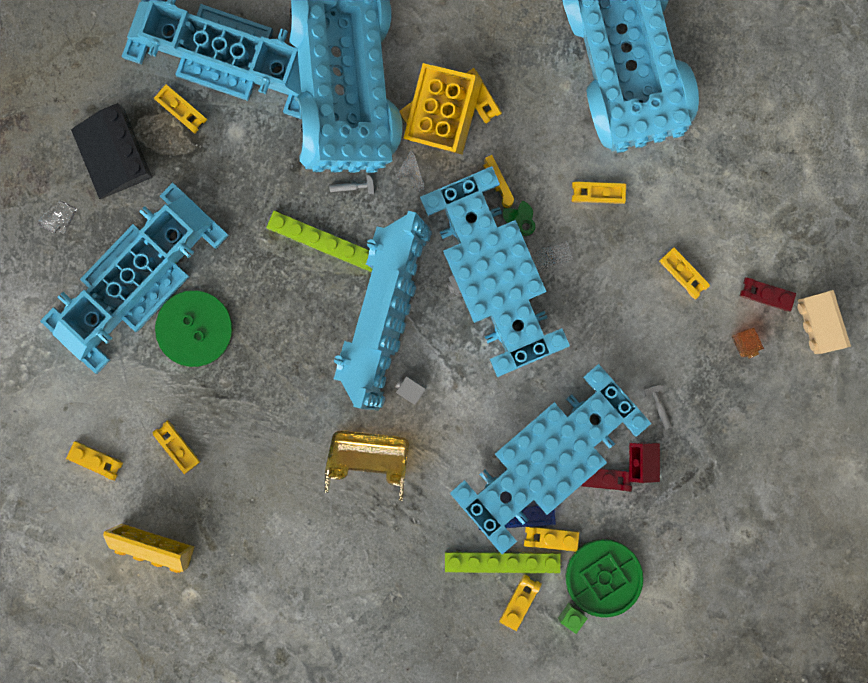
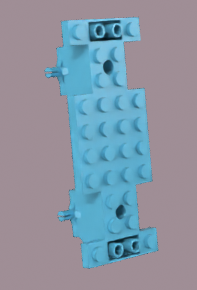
[122,0,302,119]
[420,166,570,377]
[40,182,229,374]
[334,211,431,411]
[450,364,652,554]

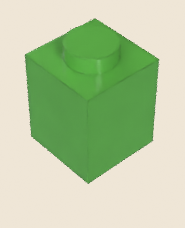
[558,603,588,634]

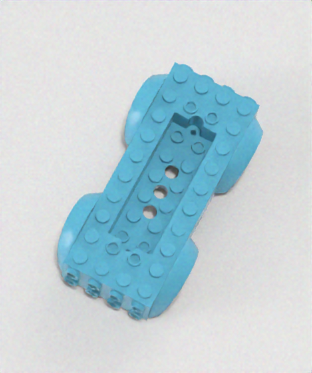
[289,0,402,173]
[562,0,699,153]

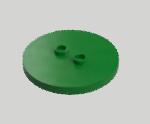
[155,291,233,367]
[565,539,643,618]

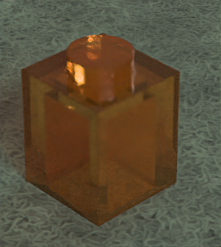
[731,328,764,359]

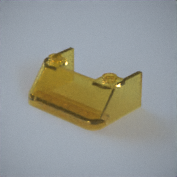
[324,431,409,501]

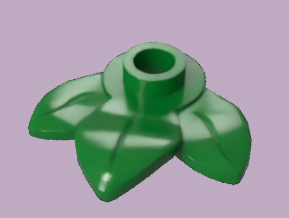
[503,201,536,236]

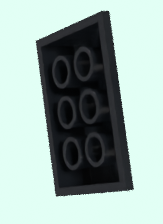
[71,103,153,199]

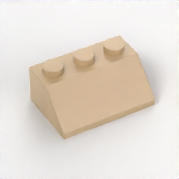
[798,290,851,354]

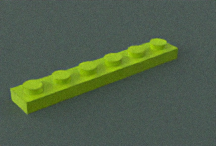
[266,211,373,272]
[445,552,561,573]

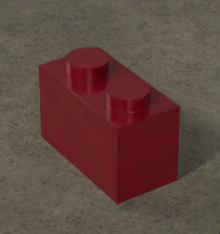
[629,442,660,483]

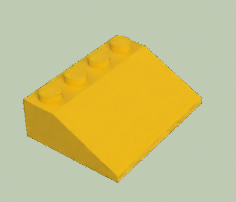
[403,63,482,155]
[103,524,195,573]

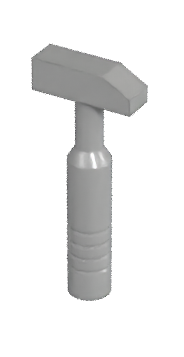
[329,175,374,195]
[644,385,672,430]

